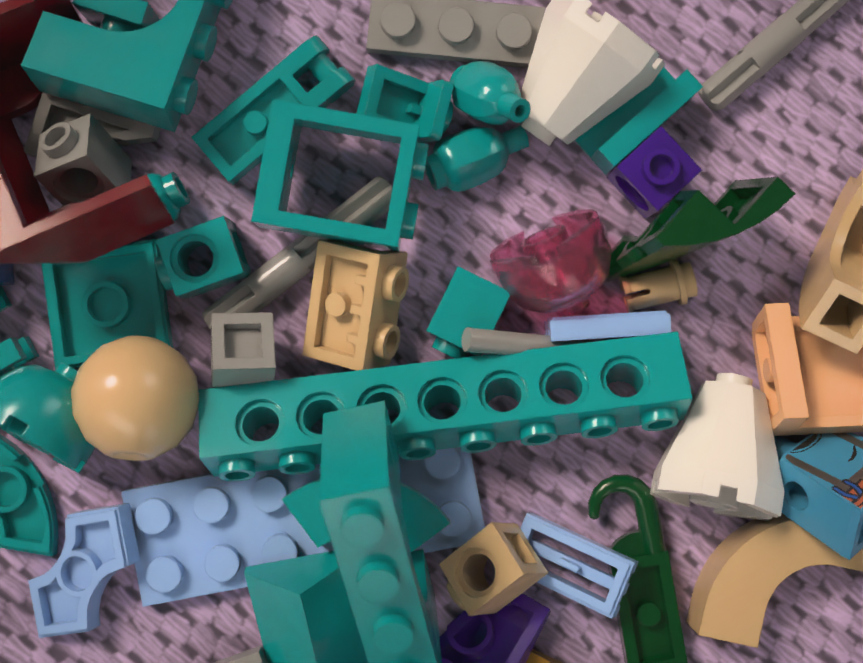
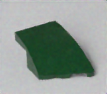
[590,177,796,284]

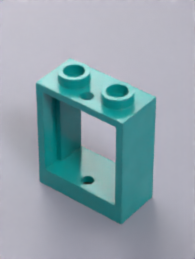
[251,99,429,251]

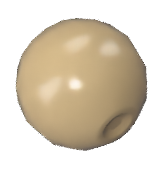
[71,336,199,461]

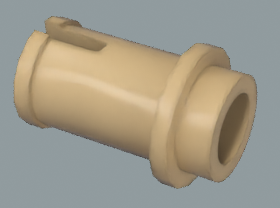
[619,259,698,313]

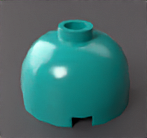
[0,362,95,474]

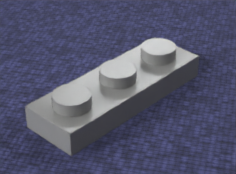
[366,0,545,68]

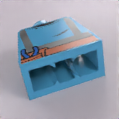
[774,433,863,560]

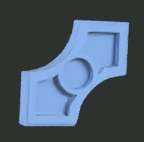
[28,503,140,638]

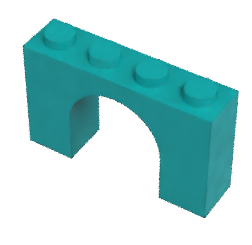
[21,0,233,132]
[319,400,442,663]

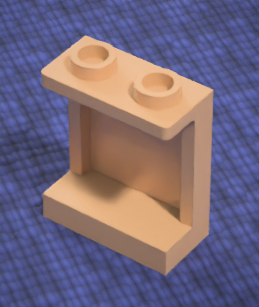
[752,303,863,436]

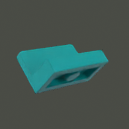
[574,67,703,175]

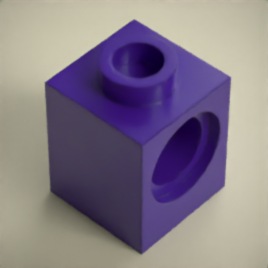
[606,126,702,219]

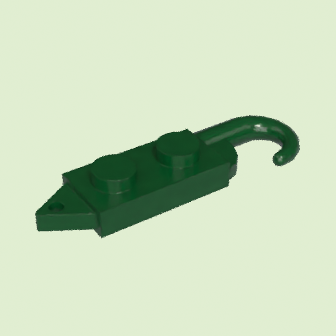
[588,474,688,663]

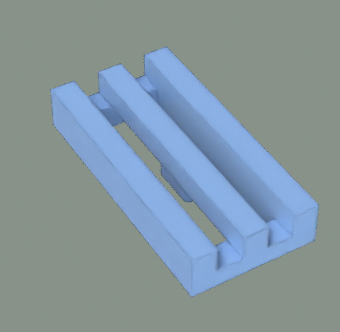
[544,310,671,342]
[520,513,639,619]

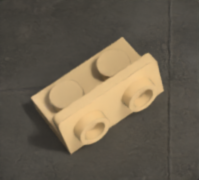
[302,239,409,371]

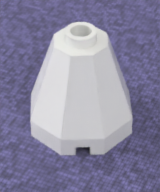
[521,0,665,146]
[650,373,785,521]

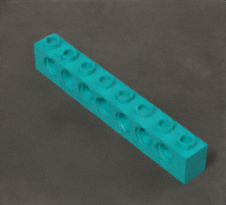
[198,332,693,482]

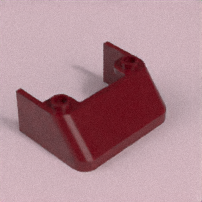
[0,0,175,264]

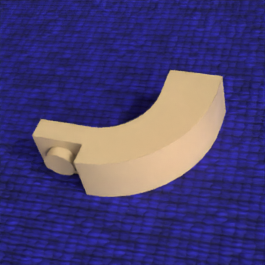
[799,169,863,354]
[686,513,863,648]

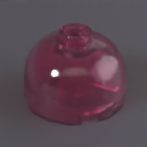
[490,209,612,317]

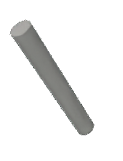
[461,327,598,355]

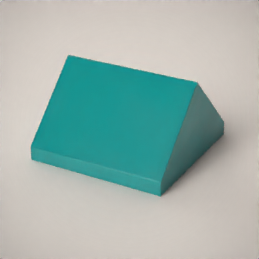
[244,551,368,663]

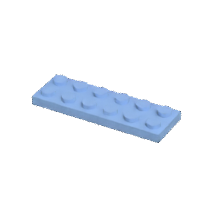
[121,447,485,607]

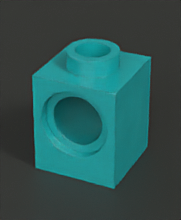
[154,216,252,299]
[426,266,512,358]

